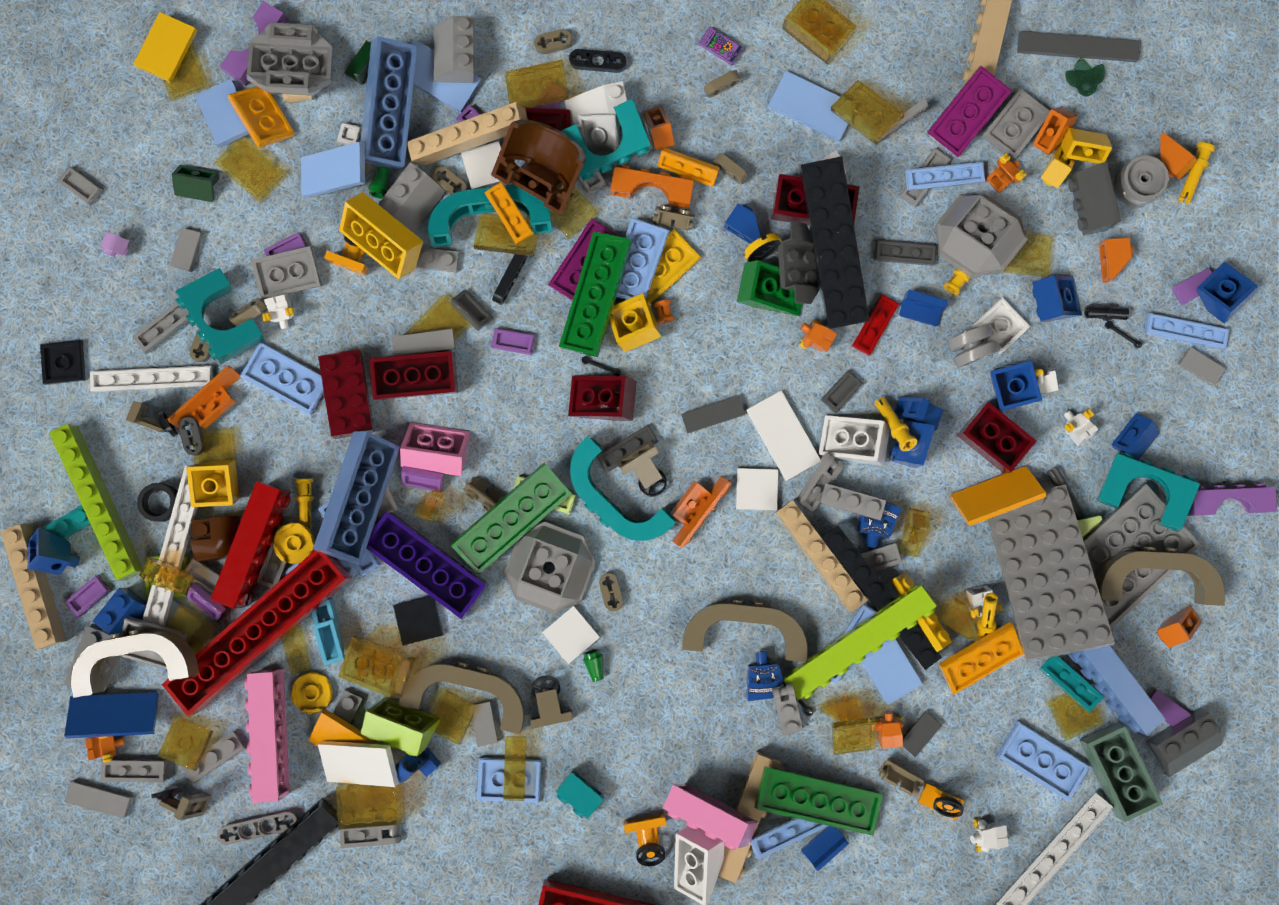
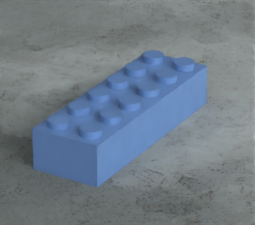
[360,36,417,170]
[313,431,400,564]
[1068,646,1166,736]

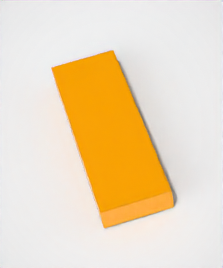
[657,147,720,187]
[484,182,534,245]

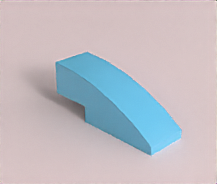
[312,599,345,666]

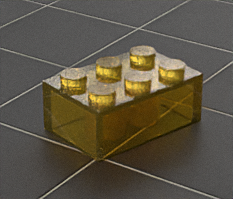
[782,0,857,65]
[338,637,416,698]
[336,782,406,830]

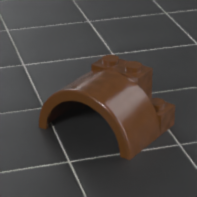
[491,120,586,216]

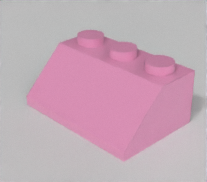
[400,422,470,476]

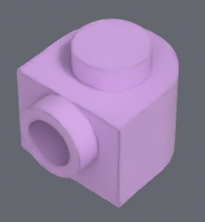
[100,232,129,257]

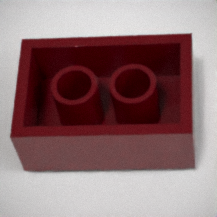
[956,402,1037,474]

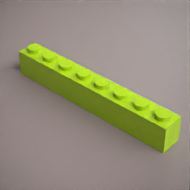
[49,423,144,581]
[783,582,937,700]

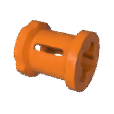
[653,299,675,324]

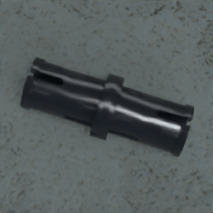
[1084,305,1129,321]

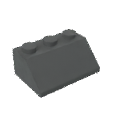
[1068,162,1121,236]
[1146,709,1222,777]

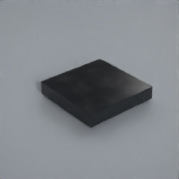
[40,340,86,385]
[393,596,444,646]

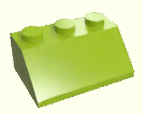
[361,697,440,756]

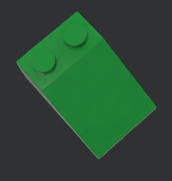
[737,260,802,316]

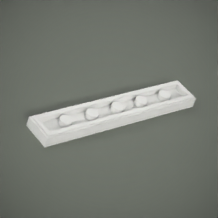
[90,366,214,392]

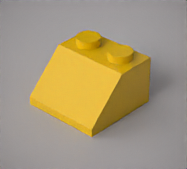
[609,293,662,353]
[186,459,240,507]

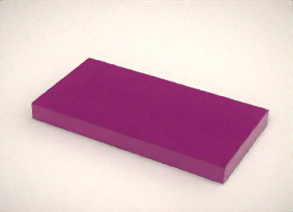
[927,65,1012,157]
[548,218,621,301]

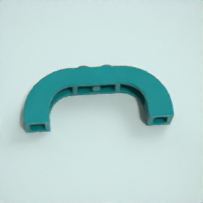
[428,185,553,247]
[570,435,677,541]

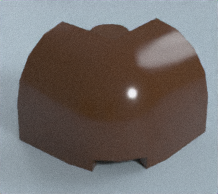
[190,516,240,562]

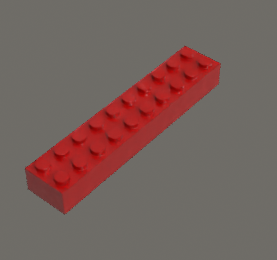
[161,550,353,717]

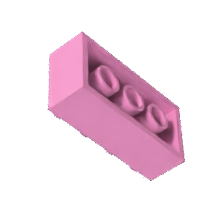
[663,784,759,850]

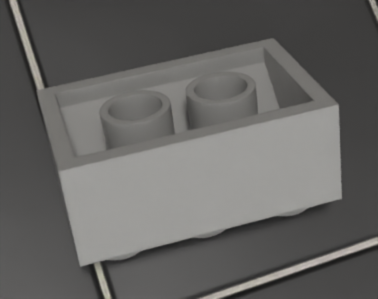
[434,16,474,83]
[378,162,446,233]

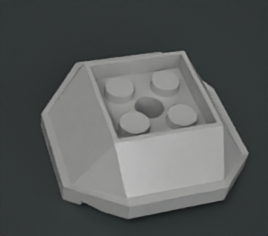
[246,22,333,96]
[935,194,1028,279]
[504,522,596,614]

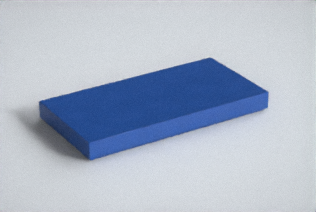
[64,692,159,739]

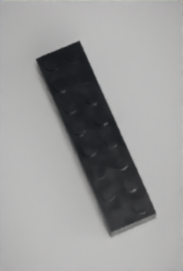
[799,156,870,329]

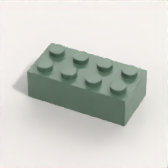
[1079,723,1163,822]

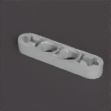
[217,810,299,845]

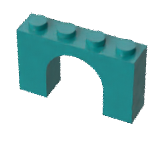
[561,99,654,181]
[175,268,264,364]
[1097,452,1200,532]

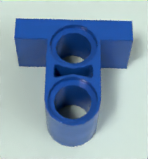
[894,397,944,430]
[395,747,441,783]

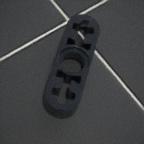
[569,49,627,73]
[492,249,528,305]

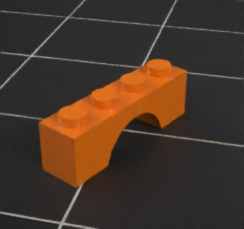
[610,165,694,209]

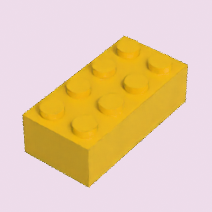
[339,192,423,280]

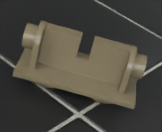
[653,204,695,231]
[464,477,504,511]
[878,759,925,796]

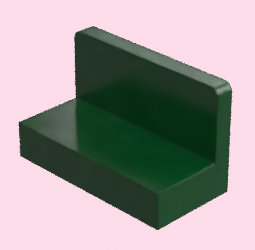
[344,40,371,85]
[172,165,219,202]

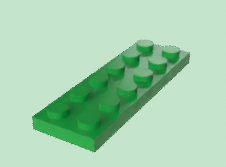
[559,231,633,357]
[450,462,572,575]
[754,766,883,836]

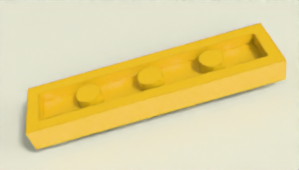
[890,572,952,652]

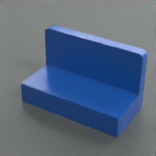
[899,289,948,327]
[1111,413,1159,461]
[801,826,849,871]

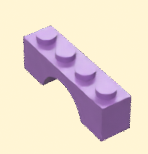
[220,1,289,86]
[1187,484,1277,516]

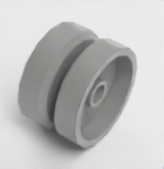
[1114,155,1169,207]
[947,324,1001,368]

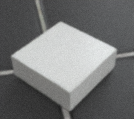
[337,122,362,145]

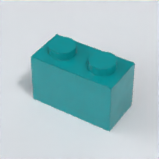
[556,769,604,819]

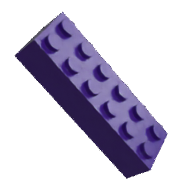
[366,512,489,619]

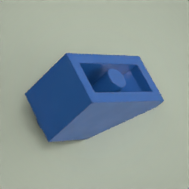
[724,203,761,244]

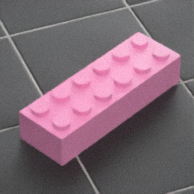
[244,668,290,803]

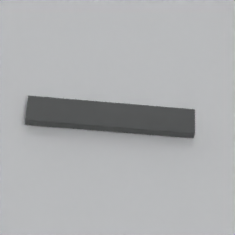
[1017,31,1139,62]

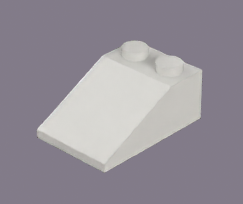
[565,81,627,130]
[818,415,890,466]
[674,826,724,905]

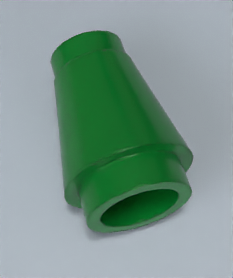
[368,167,389,199]
[582,649,604,682]

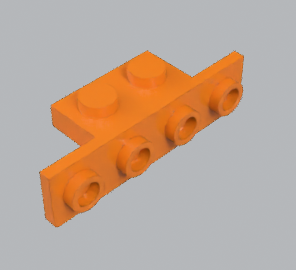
[167,365,241,429]
[670,476,731,548]

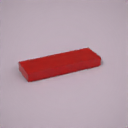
[851,294,899,356]

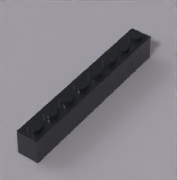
[820,524,942,670]
[199,797,339,905]

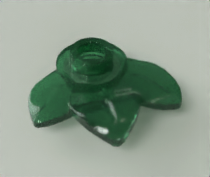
[1065,58,1105,97]

